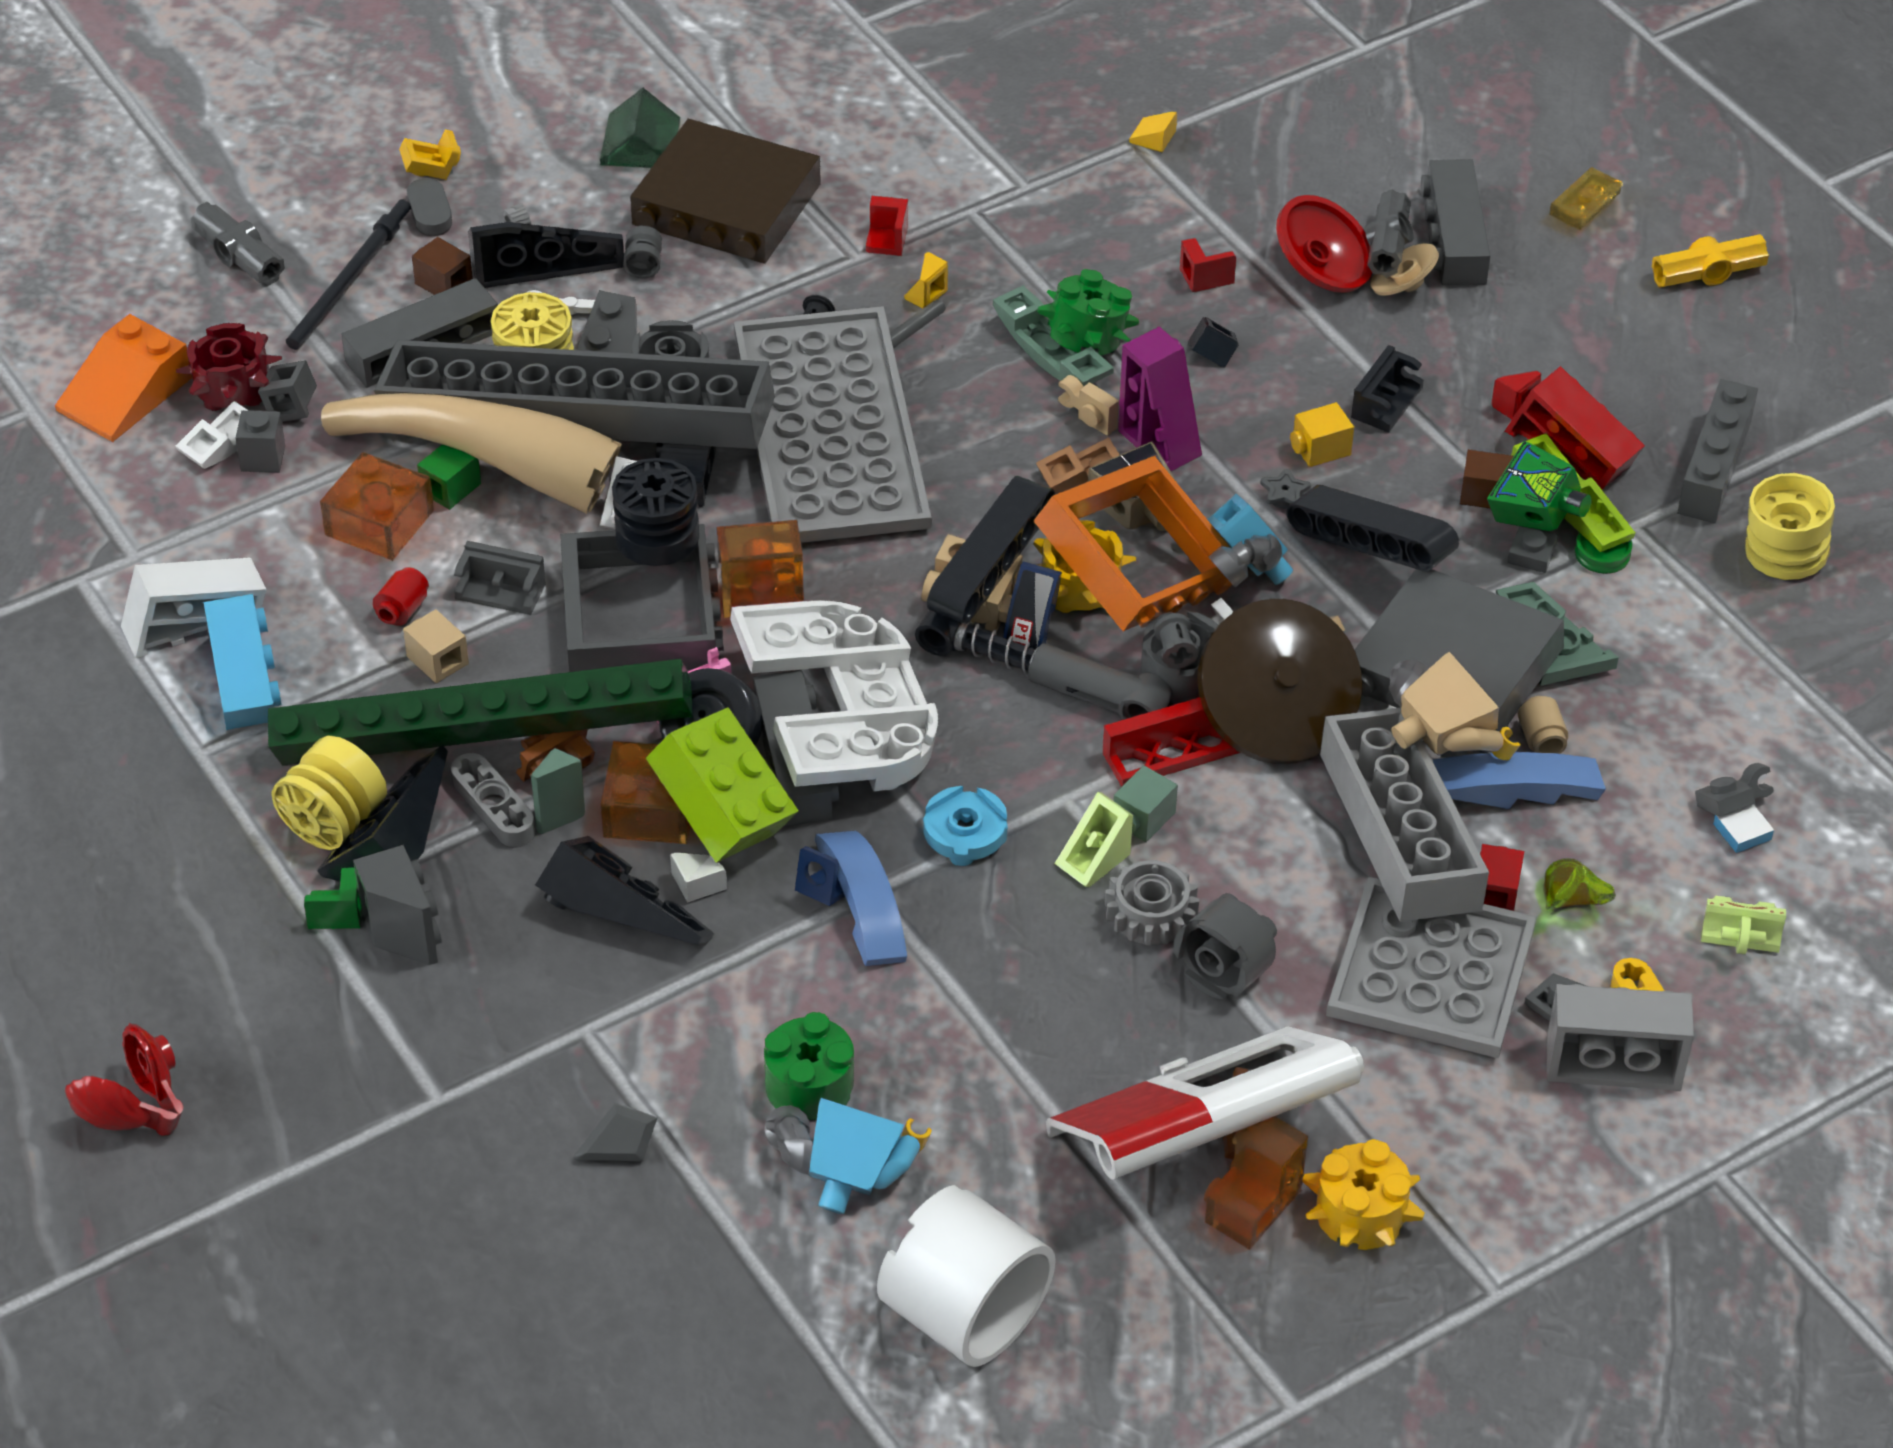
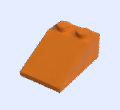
[55,314,192,442]

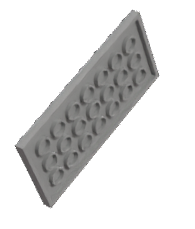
[734,306,932,545]

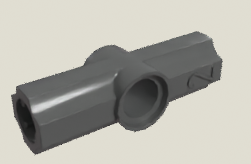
[1365,189,1414,278]
[190,202,285,286]

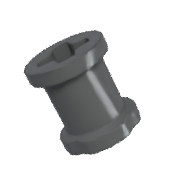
[1154,613,1199,669]

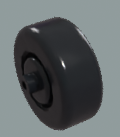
[659,668,763,746]

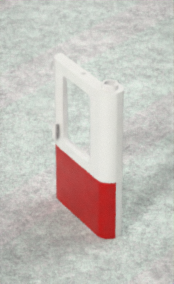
[1046,1026,1364,1179]

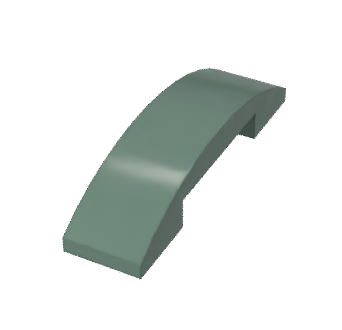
[993,285,1114,386]

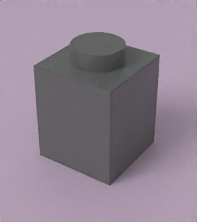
[235,410,285,473]

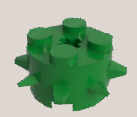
[1037,269,1139,355]

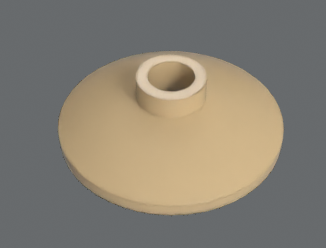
[1371,243,1439,296]

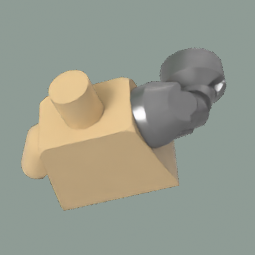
[1389,652,1521,760]

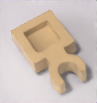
[1058,375,1119,436]

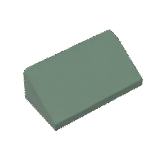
[531,748,586,834]

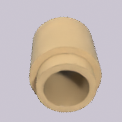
[1518,696,1569,754]

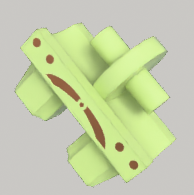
[1701,896,1786,955]

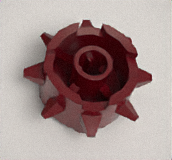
[176,323,282,411]

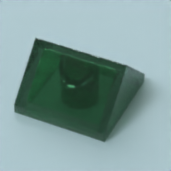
[600,87,681,168]

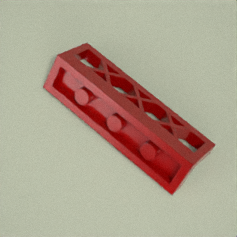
[1102,697,1240,787]

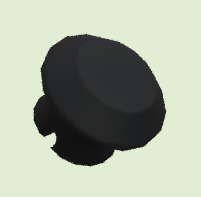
[802,295,835,314]

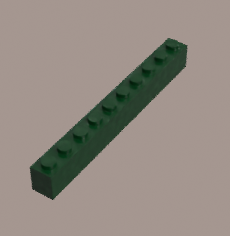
[268,659,693,766]

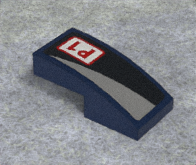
[1003,561,1062,649]

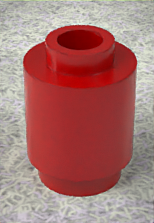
[373,567,429,626]

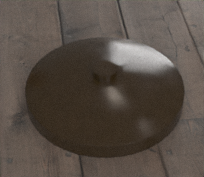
[1198,599,1362,764]

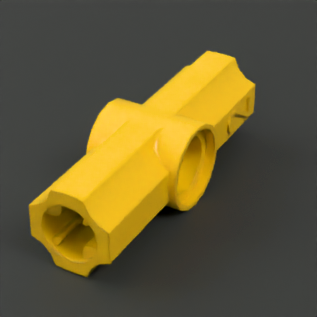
[1651,234,1769,288]

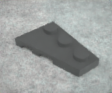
[576,290,637,353]

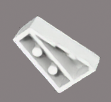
[121,558,266,659]

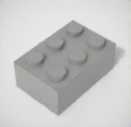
[1546,984,1694,1091]

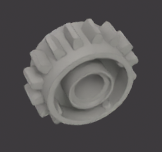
[1105,860,1199,945]

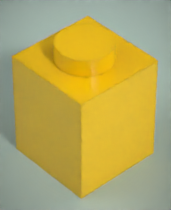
[1290,402,1354,467]

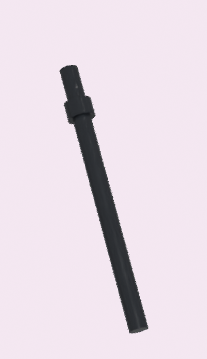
[286,199,411,350]

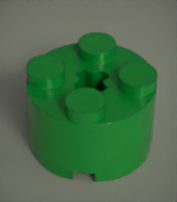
[764,1012,854,1120]

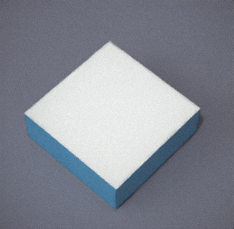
[1713,804,1774,853]

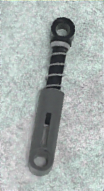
[915,610,1173,720]

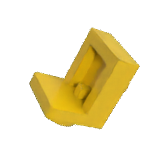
[399,129,461,180]

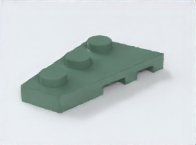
[1496,581,1618,686]

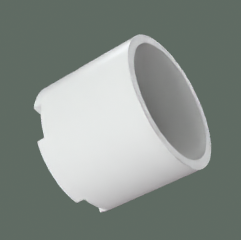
[877,1185,1056,1367]

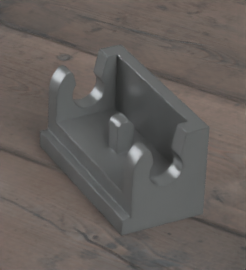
[454,541,546,615]

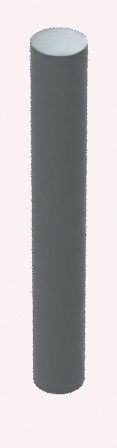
[890,299,945,348]

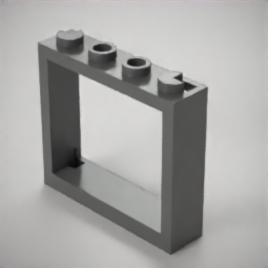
[560,524,724,672]

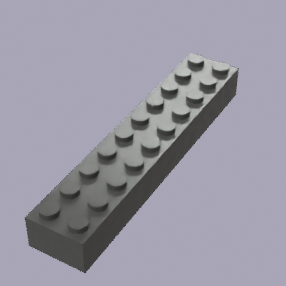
[374,340,775,449]

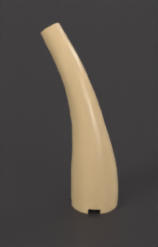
[321,393,622,514]

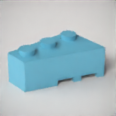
[203,594,282,730]

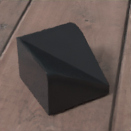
[1189,317,1239,367]

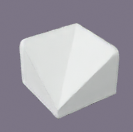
[670,853,727,903]

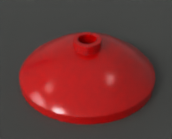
[1276,195,1372,293]

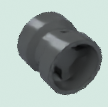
[623,226,662,278]

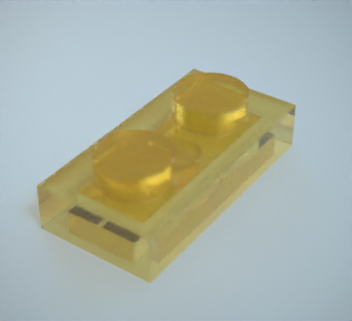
[1549,167,1622,230]

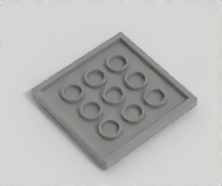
[1326,876,1537,1058]

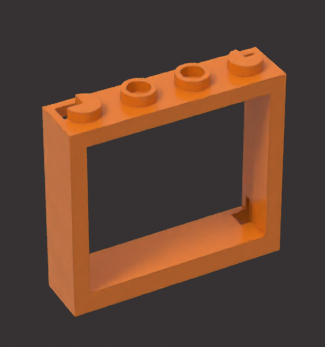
[1034,456,1233,631]

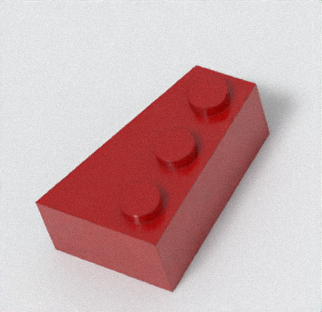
[1504,366,1645,490]

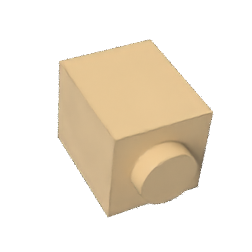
[403,609,469,683]

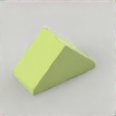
[1055,792,1133,887]

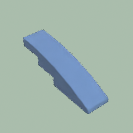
[1432,752,1606,809]

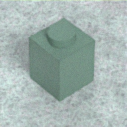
[1113,765,1178,842]

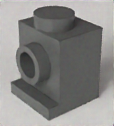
[258,360,317,422]

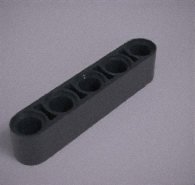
[927,475,1055,624]
[1286,485,1459,571]

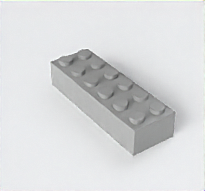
[1320,707,1489,922]

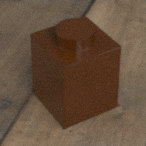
[412,236,473,295]
[1460,449,1514,509]

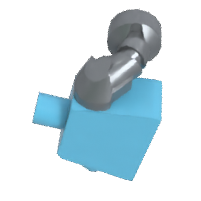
[1207,494,1293,587]
[765,1098,932,1214]

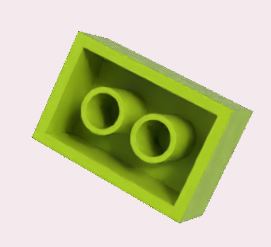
[646,707,799,863]

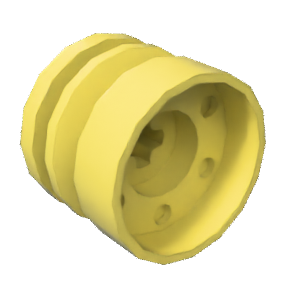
[490,292,574,350]
[1745,473,1835,580]
[271,736,387,850]

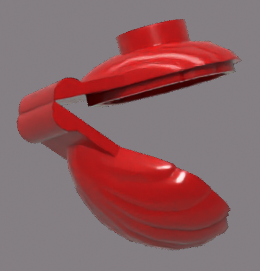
[65,1023,183,1136]

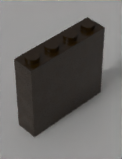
[630,118,821,264]

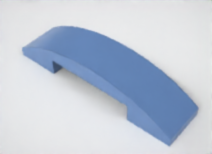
[814,831,907,966]

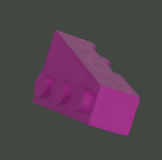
[1118,326,1202,471]

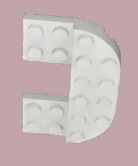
[730,600,938,791]

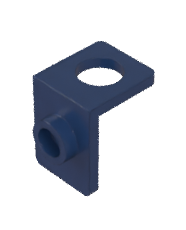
[794,846,845,906]

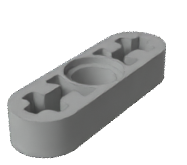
[451,753,535,847]

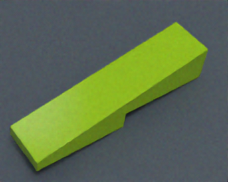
[1511,433,1636,552]

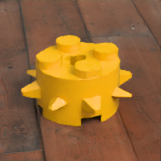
[1033,520,1136,613]
[1302,1139,1425,1250]

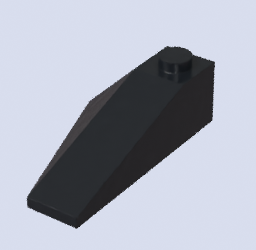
[468,222,624,288]
[317,745,448,882]
[535,836,715,945]

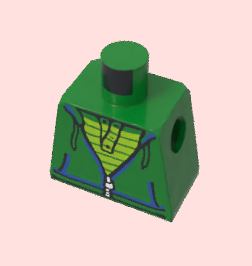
[1487,441,1591,531]

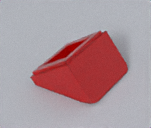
[1491,371,1541,420]

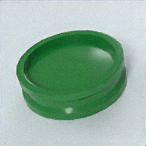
[1575,532,1633,574]

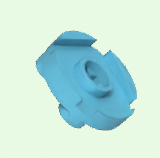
[923,786,1008,866]

